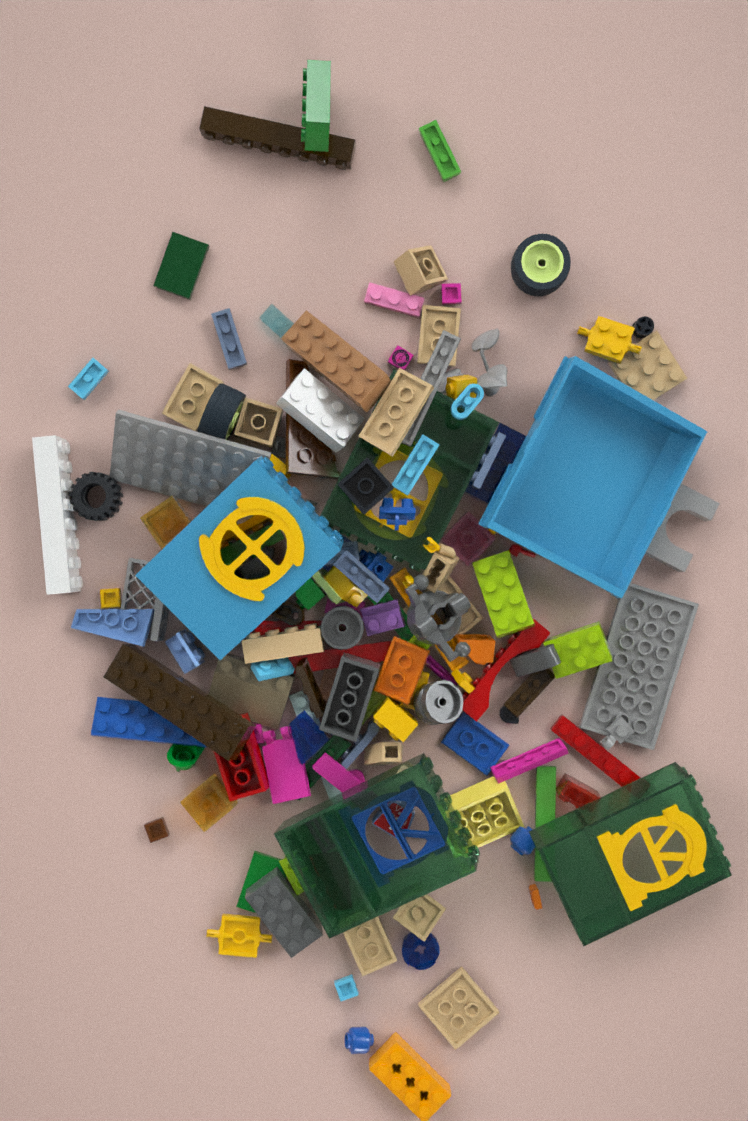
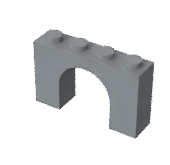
[645,484,720,572]

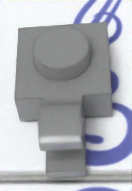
[600,716,634,750]

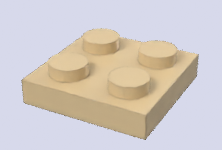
[393,886,446,941]

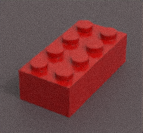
[214,712,270,802]

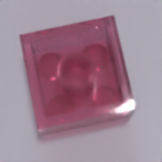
[439,511,495,566]

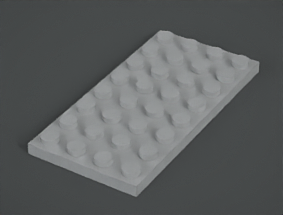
[110,410,271,519]
[579,583,699,750]

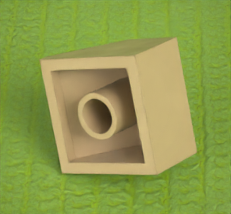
[393,245,448,296]

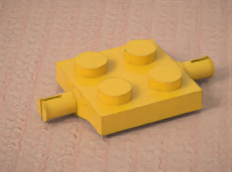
[577,316,642,364]
[206,914,273,958]

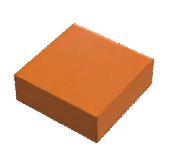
[529,884,543,910]

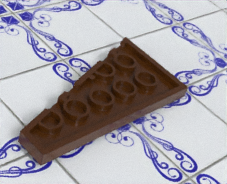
[286,359,341,479]

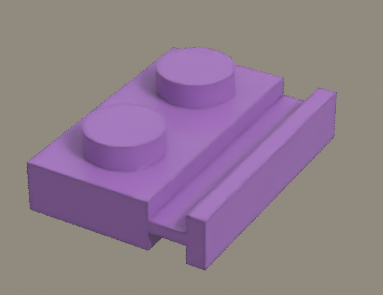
[360,599,405,636]

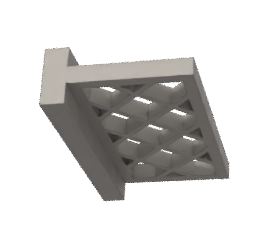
[120,558,169,641]

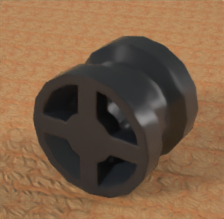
[632,316,654,339]

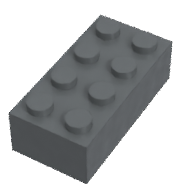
[319,652,381,742]
[245,867,323,958]

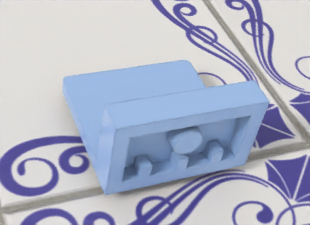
[165,629,205,674]

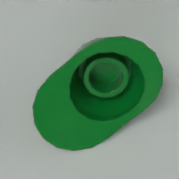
[167,744,205,772]

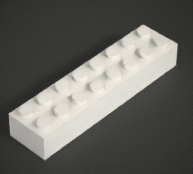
[32,435,83,595]

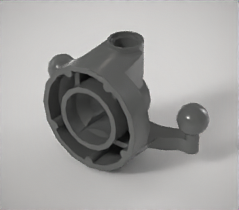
[405,575,471,662]

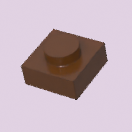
[144,817,170,843]

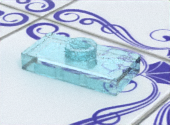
[259,304,294,338]

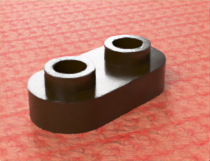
[271,600,305,625]

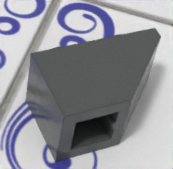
[239,546,275,580]

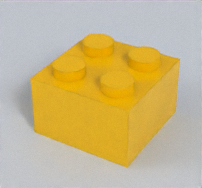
[373,696,418,742]

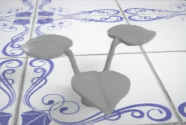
[435,328,508,397]

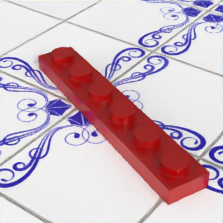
[550,714,652,802]

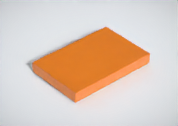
[373,636,430,705]

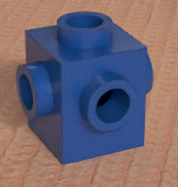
[361,551,393,582]

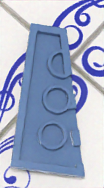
[71,609,155,647]

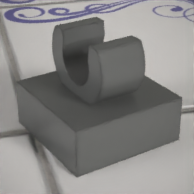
[271,436,286,459]

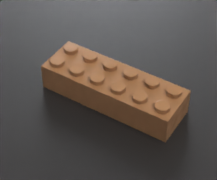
[281,310,391,413]

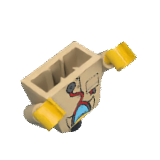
[402,537,459,593]

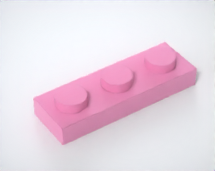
[364,282,424,318]

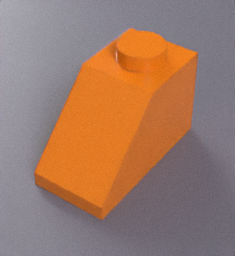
[453,634,495,665]

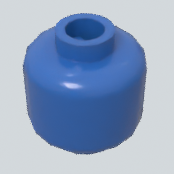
[510,826,539,856]
[344,1026,374,1054]

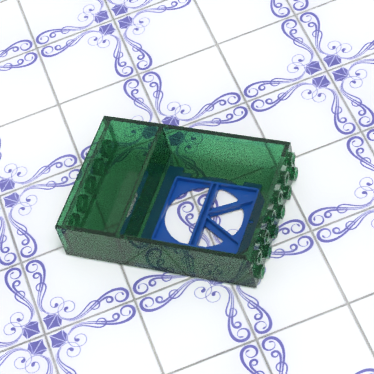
[274,753,480,939]

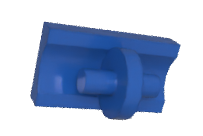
[379,498,416,531]

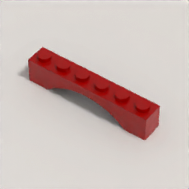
[462,618,551,722]

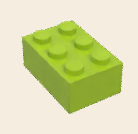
[543,621,613,679]

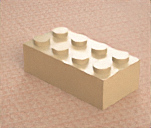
[242,623,325,664]

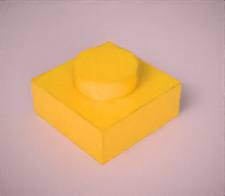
[451,668,475,694]

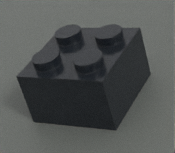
[337,457,394,515]

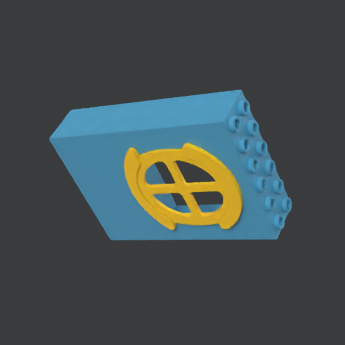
[135,456,343,660]

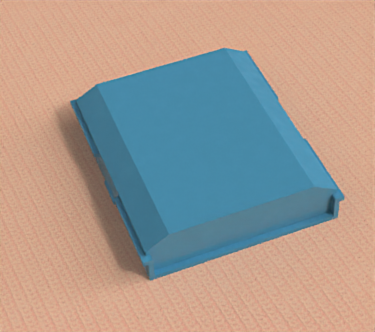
[478,356,708,598]

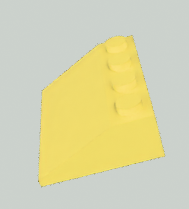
[438,776,524,858]

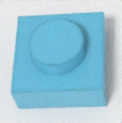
[334,974,359,1001]

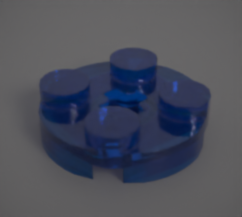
[401,932,440,970]

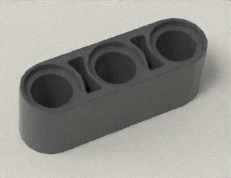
[509,644,561,677]

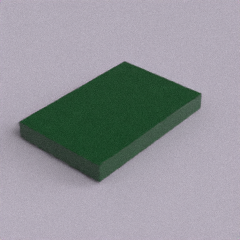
[153,232,210,300]

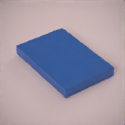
[441,711,510,776]

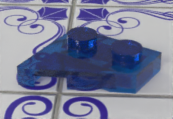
[289,710,329,765]

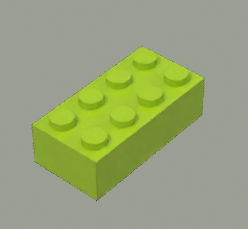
[472,550,535,638]

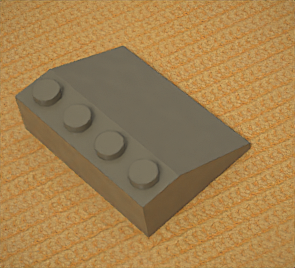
[209,653,296,730]

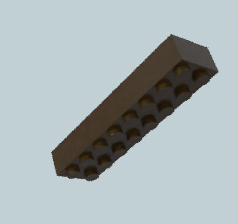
[103,644,256,761]

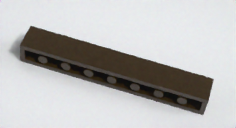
[199,106,356,170]

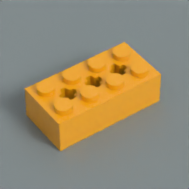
[369,1032,451,1121]

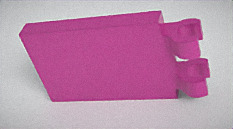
[262,726,311,804]

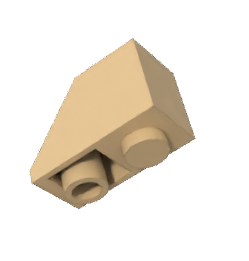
[364,742,403,766]

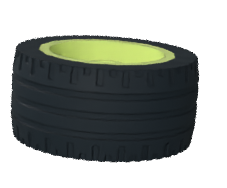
[511,233,571,297]
[198,383,246,440]

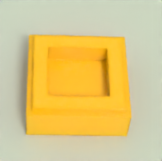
[100,588,121,609]

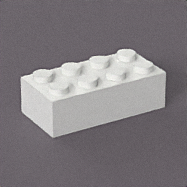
[276,368,365,453]

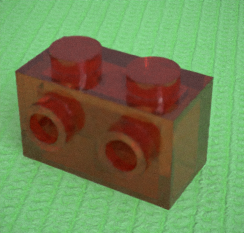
[556,773,602,815]

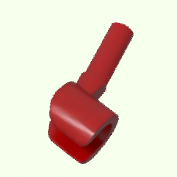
[509,544,536,558]

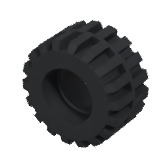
[69,472,123,521]

